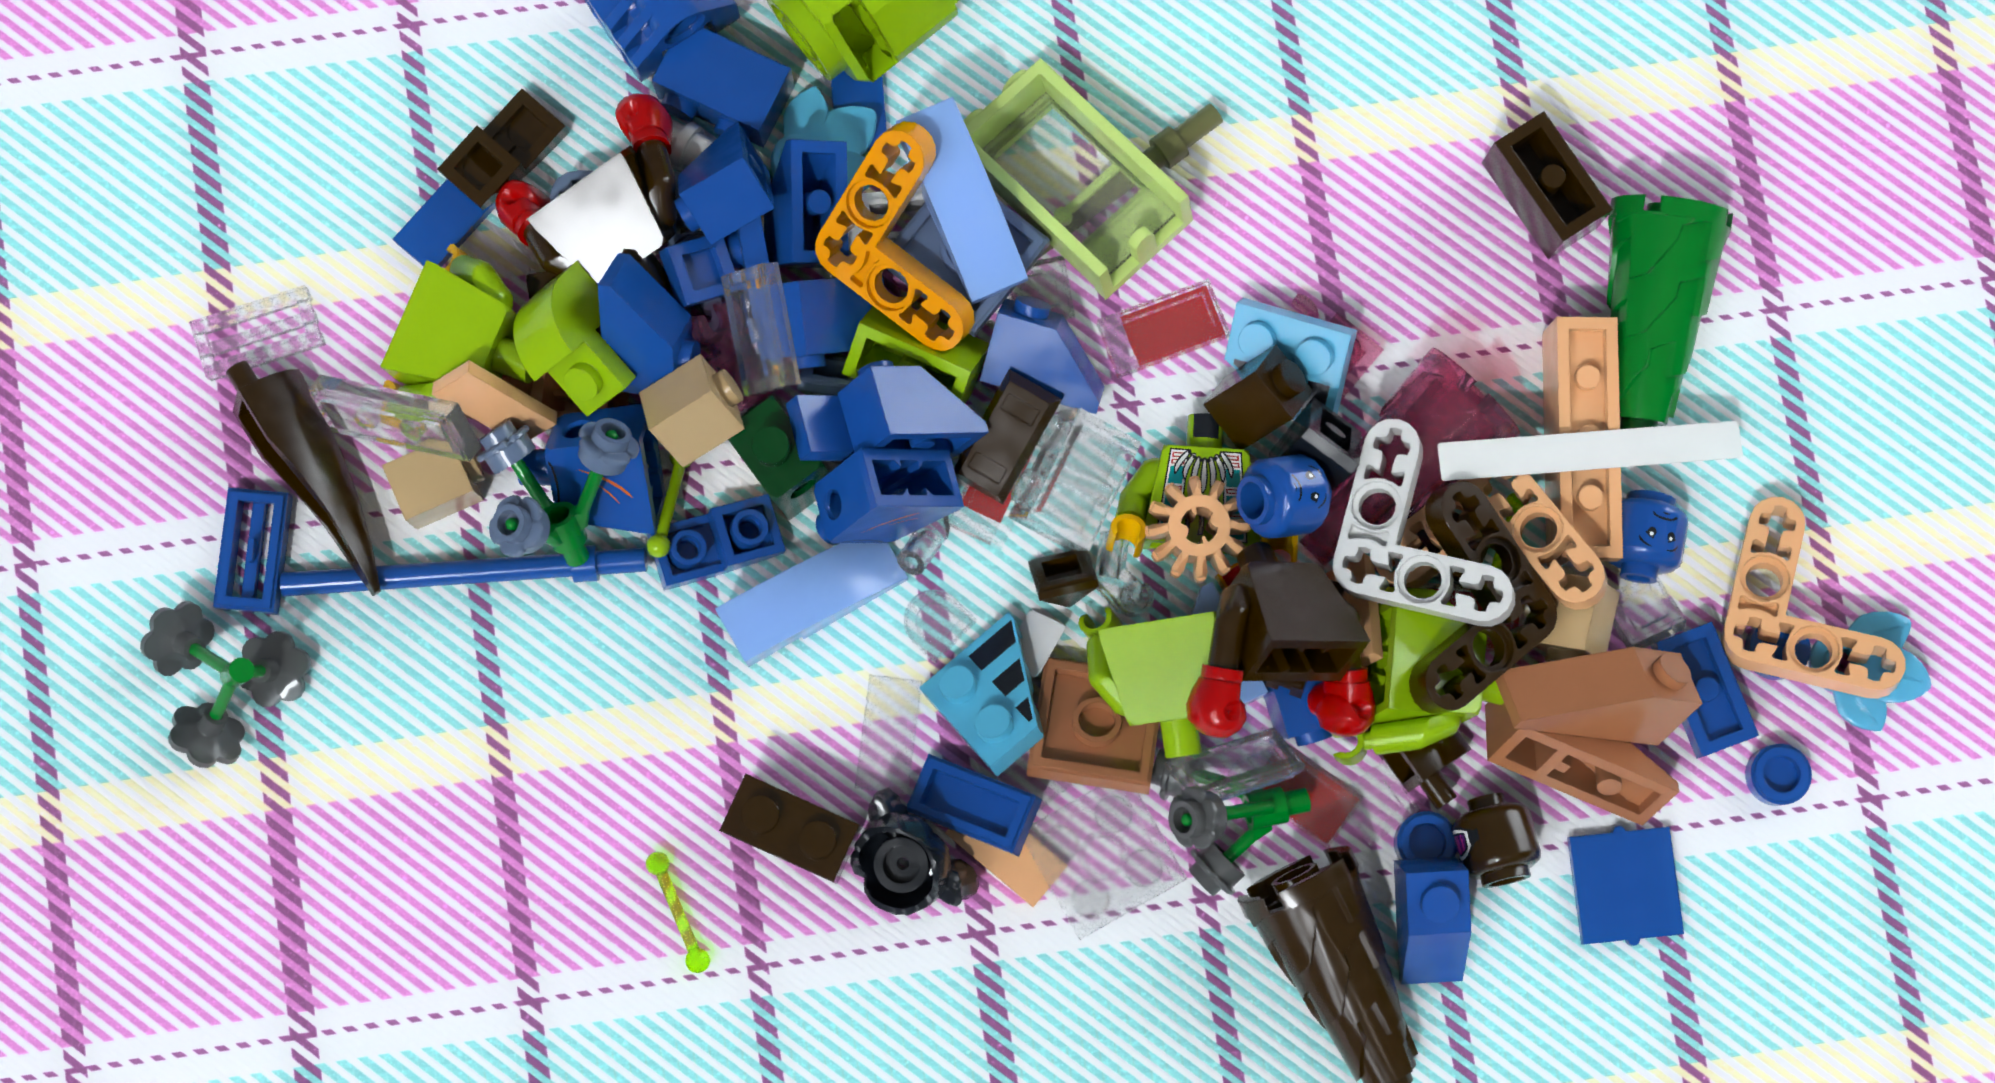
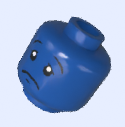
[1236,454,1332,539]
[1609,490,1688,584]

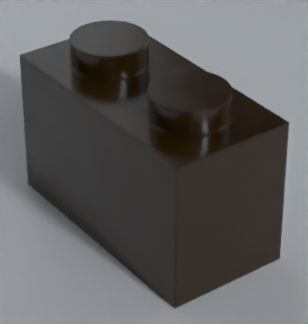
[1482,111,1613,260]
[719,773,862,884]

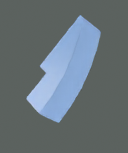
[896,97,1028,305]
[715,543,908,667]

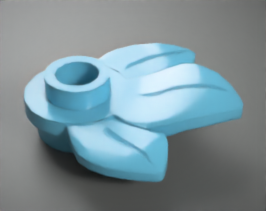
[770,86,877,192]
[1808,612,1932,731]

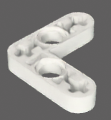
[1333,419,1515,627]

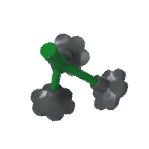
[140,601,311,768]

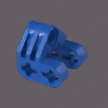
[584,0,740,82]

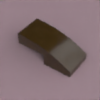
[437,88,569,210]

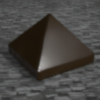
[1028,548,1099,608]

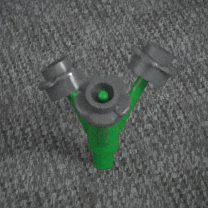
[1151,748,1311,896]

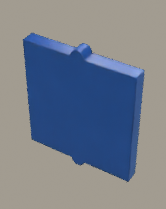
[1567,826,1684,946]

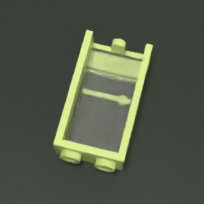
[964,58,1193,300]

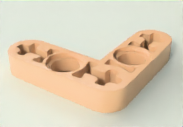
[1375,474,1608,610]
[1721,497,1906,699]

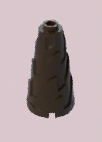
[1237,845,1418,1083]

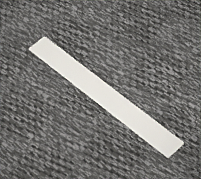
[1437,421,1743,481]

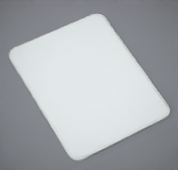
[1020,610,1065,678]

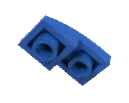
[647,494,786,591]

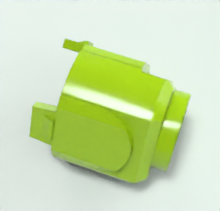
[767,0,959,82]

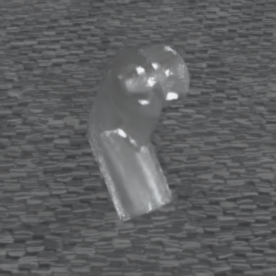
[897,516,950,575]
[1095,531,1154,617]

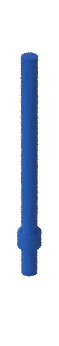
[280,545,648,597]

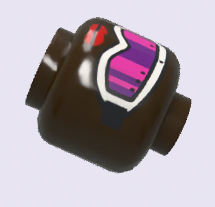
[1452,793,1541,888]

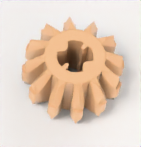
[1145,476,1251,583]

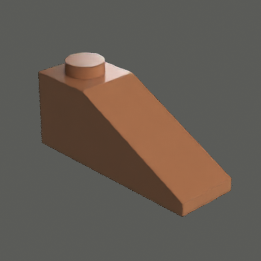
[1495,647,1703,746]
[1485,703,1679,826]

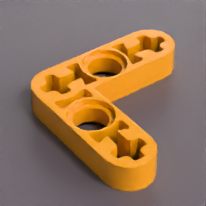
[815,121,975,351]

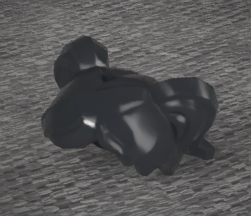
[850,787,979,916]

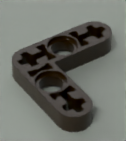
[1409,482,1557,714]

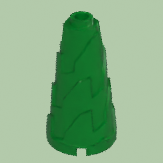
[1607,194,1733,429]

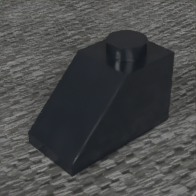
[1268,397,1362,490]

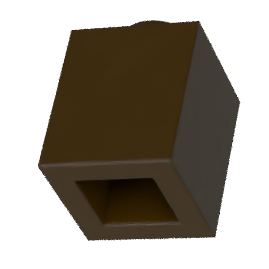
[1203,344,1313,449]

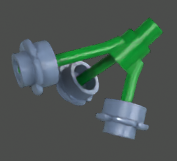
[477,418,639,567]

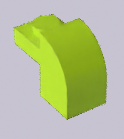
[513,261,636,417]

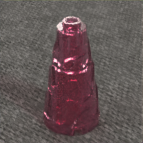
[1299,347,1520,567]

